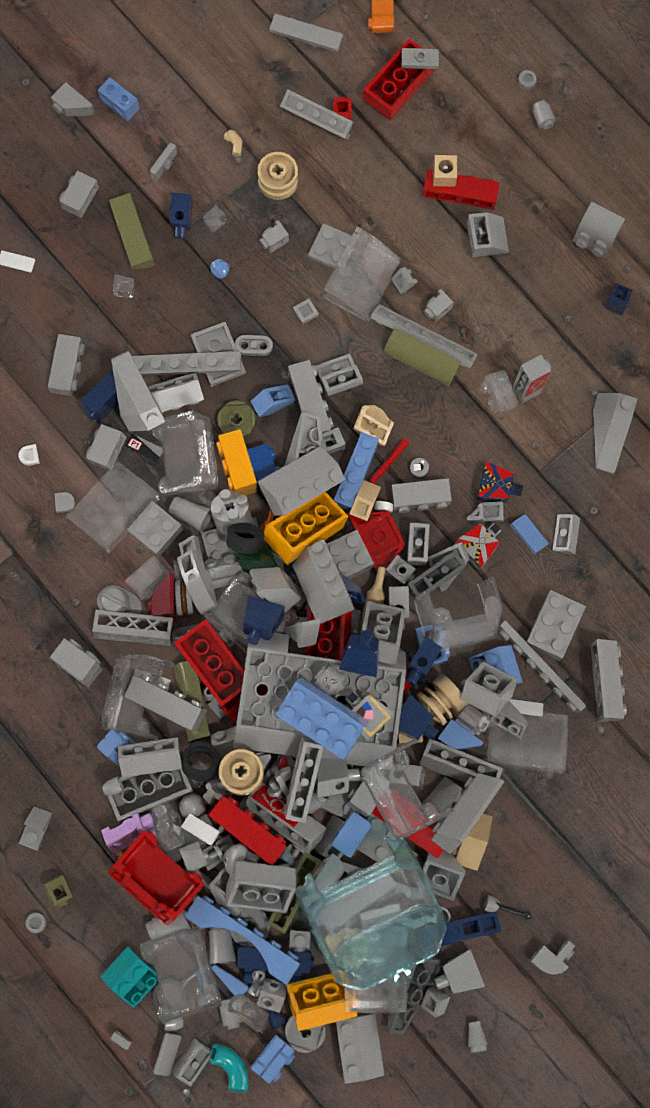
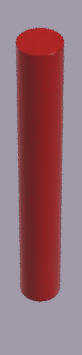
[368,438,410,484]

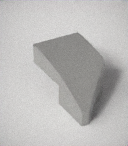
[467,502,504,522]

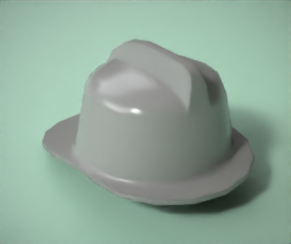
[97,585,142,623]

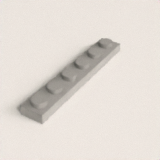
[371,304,478,368]
[132,351,241,376]
[498,620,586,713]

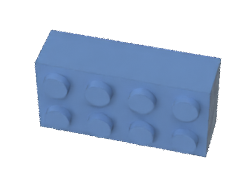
[276,678,369,760]

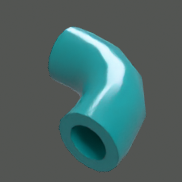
[210,1043,249,1093]

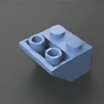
[469,645,522,685]

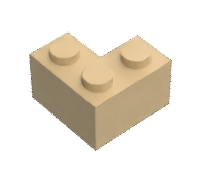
[453,813,493,870]

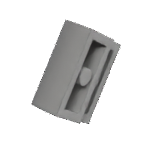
[315,354,363,397]
[301,854,344,906]

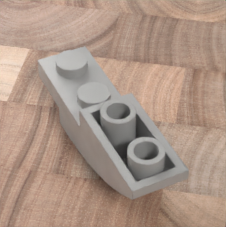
[177,535,217,614]
[458,679,528,738]

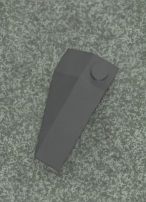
[387,948,443,1034]

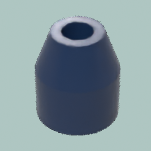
[269,1010,287,1029]

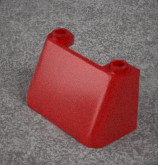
[108,830,205,925]

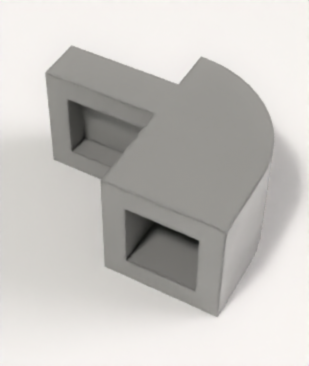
[529,940,575,974]

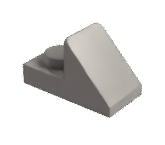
[285,619,320,648]
[19,807,53,851]

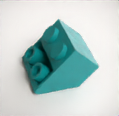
[100,947,162,1008]

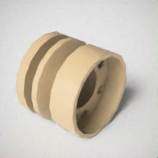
[416,673,468,726]

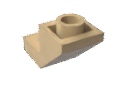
[350,480,381,521]

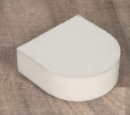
[19,444,40,466]

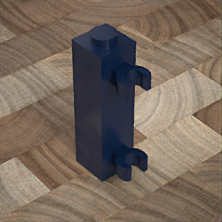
[237,947,315,983]

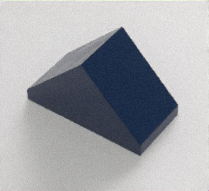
[605,283,632,315]

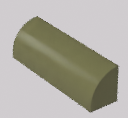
[109,193,155,269]
[383,328,461,386]
[173,661,211,742]
[267,852,323,934]

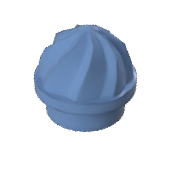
[210,259,229,279]

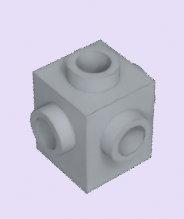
[255,977,287,1013]

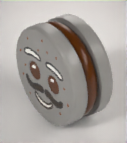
[175,580,194,616]

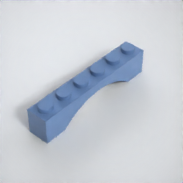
[185,895,300,985]

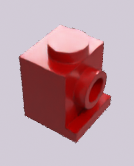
[333,96,352,121]

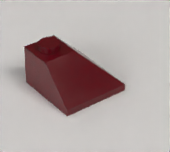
[148,573,176,618]

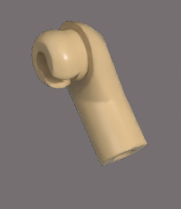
[224,130,242,157]

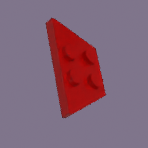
[346,511,406,573]

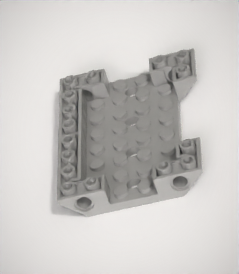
[233,633,406,770]

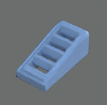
[212,965,249,998]

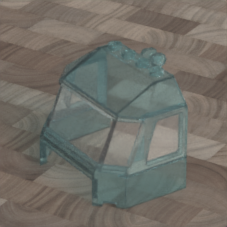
[295,836,447,991]

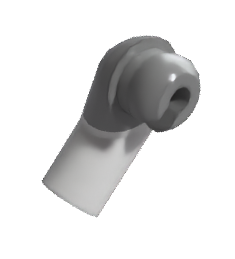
[247,969,266,997]

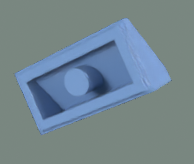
[510,514,549,555]
[330,811,372,858]

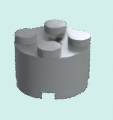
[210,489,252,535]

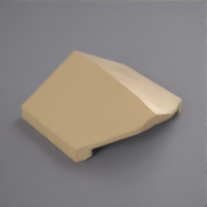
[353,405,394,446]

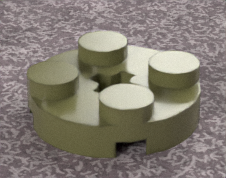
[218,401,255,438]

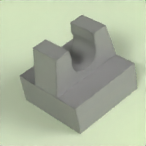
[391,267,418,294]

